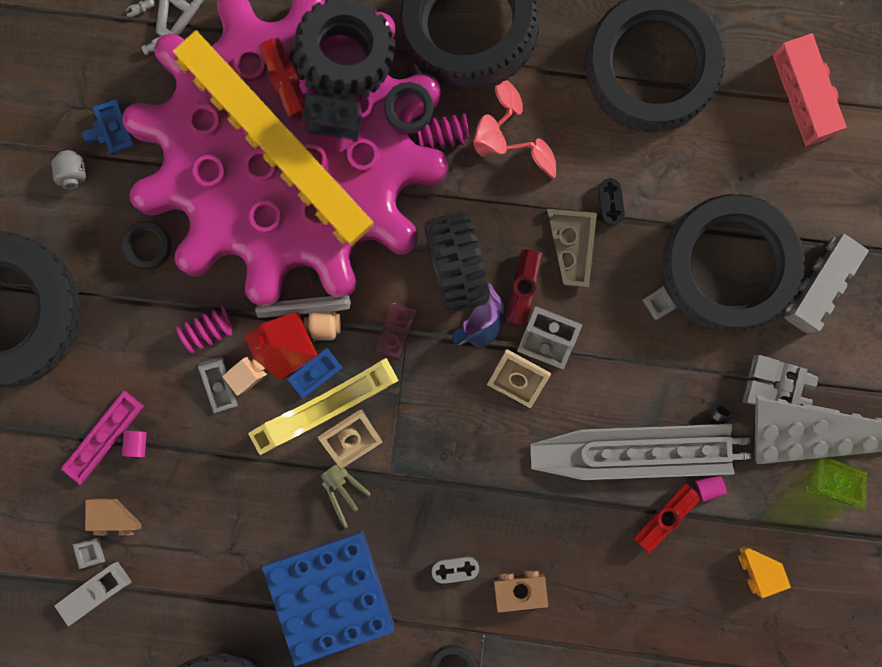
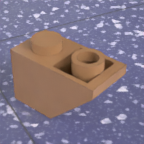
[85,499,141,535]

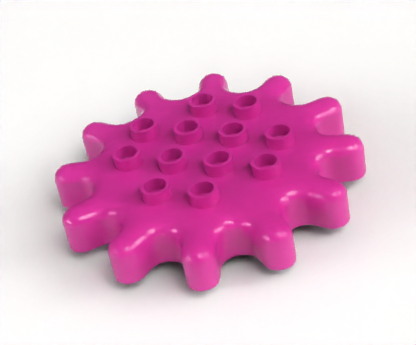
[122,0,449,307]

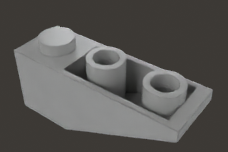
[55,562,132,627]

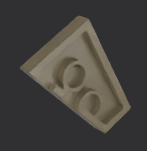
[547,209,597,288]

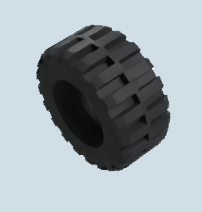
[293,0,395,102]
[424,211,489,313]

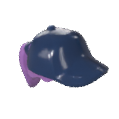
[452,283,504,348]

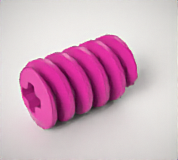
[418,114,469,149]
[176,306,233,354]

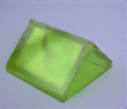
[807,457,867,510]

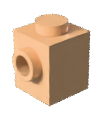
[222,355,269,396]

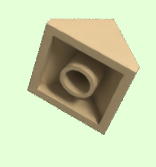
[487,349,551,408]
[318,409,383,469]

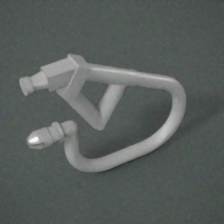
[125,0,204,56]

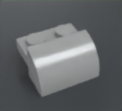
[517,306,582,369]

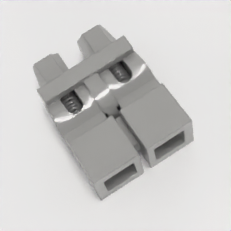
[742,355,818,405]

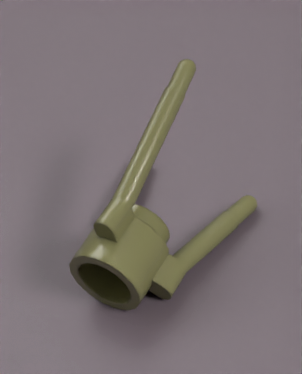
[321,464,371,529]

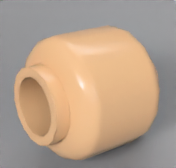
[304,311,341,340]

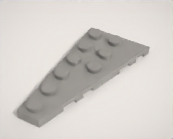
[754,395,882,464]

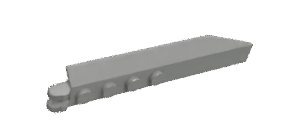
[530,424,751,480]

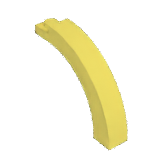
[248,358,398,455]

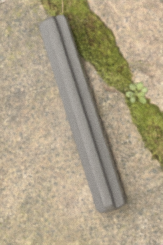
[255,295,351,318]

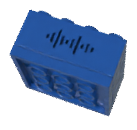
[262,530,395,666]

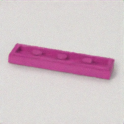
[60,391,145,485]

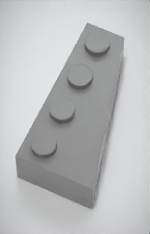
[783,234,869,334]

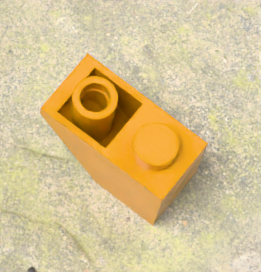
[739,546,791,598]

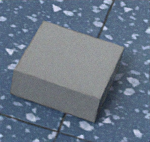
[642,286,677,321]
[73,537,105,569]

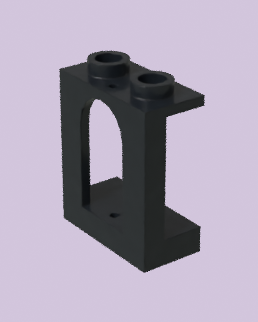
[302,94,363,141]

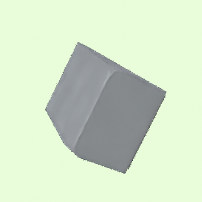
[198,356,238,413]

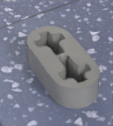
[432,556,479,584]

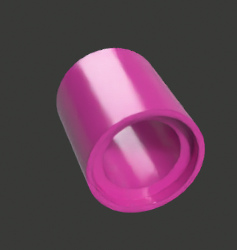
[122,431,147,457]
[695,475,727,502]

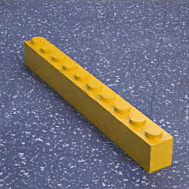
[173,30,374,246]

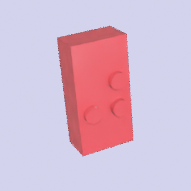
[772,33,847,147]

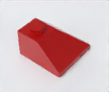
[244,312,318,380]

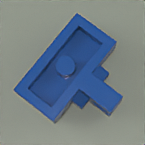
[82,99,135,155]
[288,348,343,398]

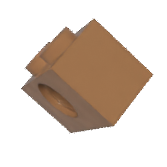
[493,570,548,613]

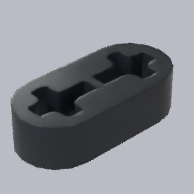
[598,178,625,226]

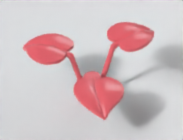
[474,80,556,180]

